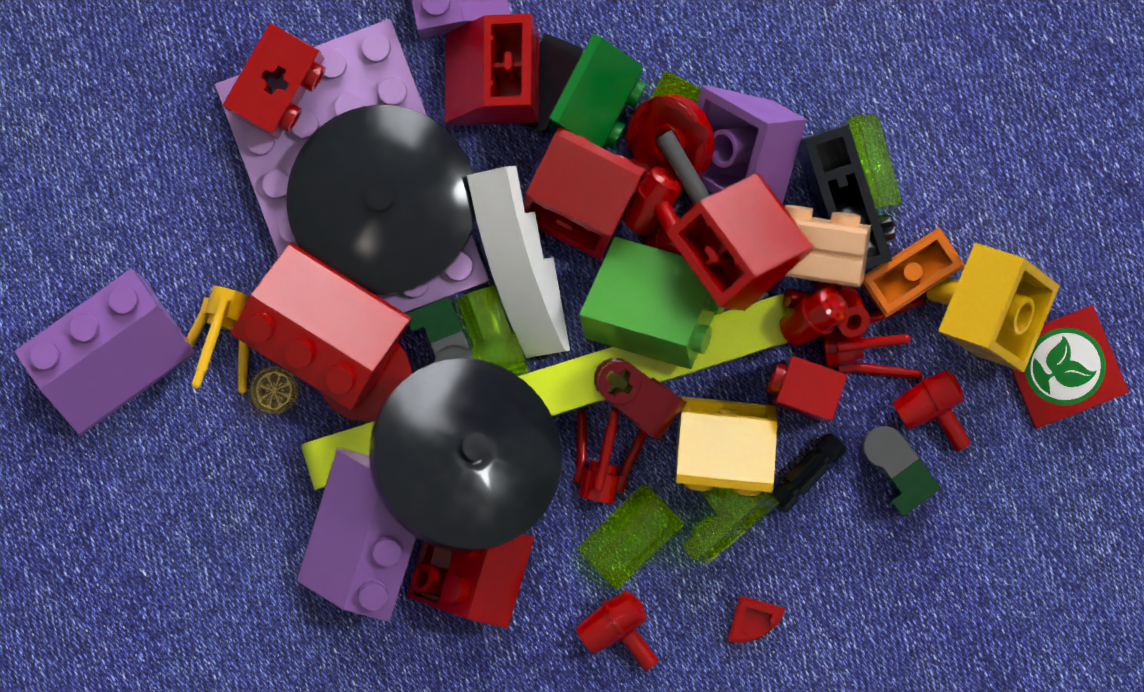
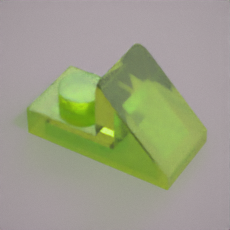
[682,487,780,564]

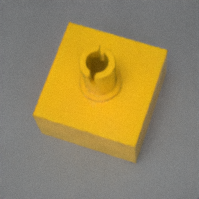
[927,243,1060,373]

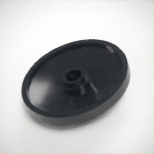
[287,105,476,295]
[369,358,562,552]

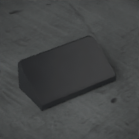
[516,33,585,138]

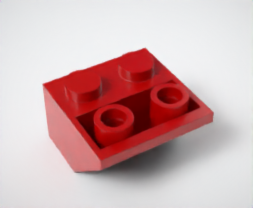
[444,13,540,126]
[523,126,645,260]
[666,174,815,311]
[406,533,535,628]

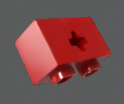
[222,23,326,140]
[765,356,848,423]

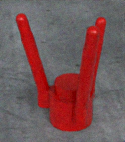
[823,296,925,379]
[573,408,648,504]

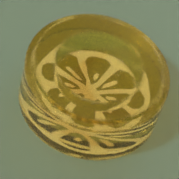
[249,367,298,414]

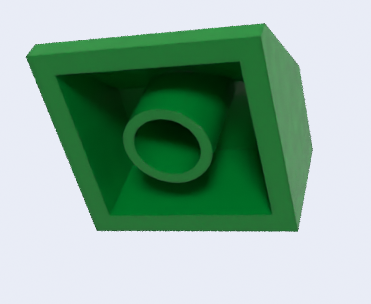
[549,33,647,150]

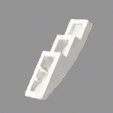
[467,166,570,358]

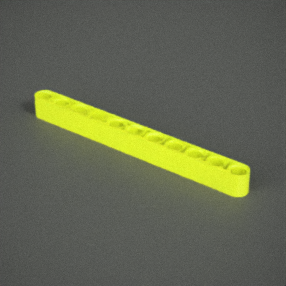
[300,293,792,490]

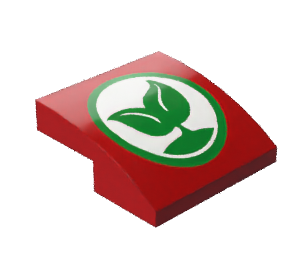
[1010,304,1129,429]

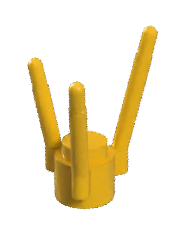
[181,286,249,394]

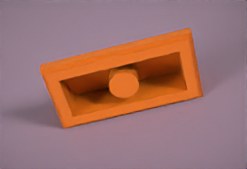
[860,227,965,318]

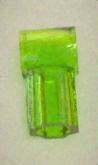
[457,285,529,375]

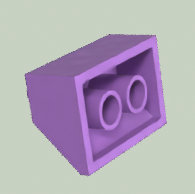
[14,268,197,435]
[297,447,416,622]

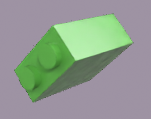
[579,237,725,369]

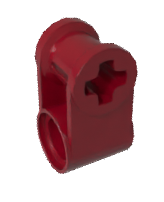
[594,357,687,441]

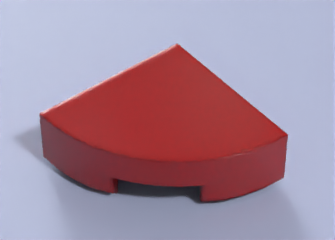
[726,595,786,643]

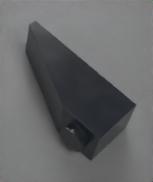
[797,124,892,270]

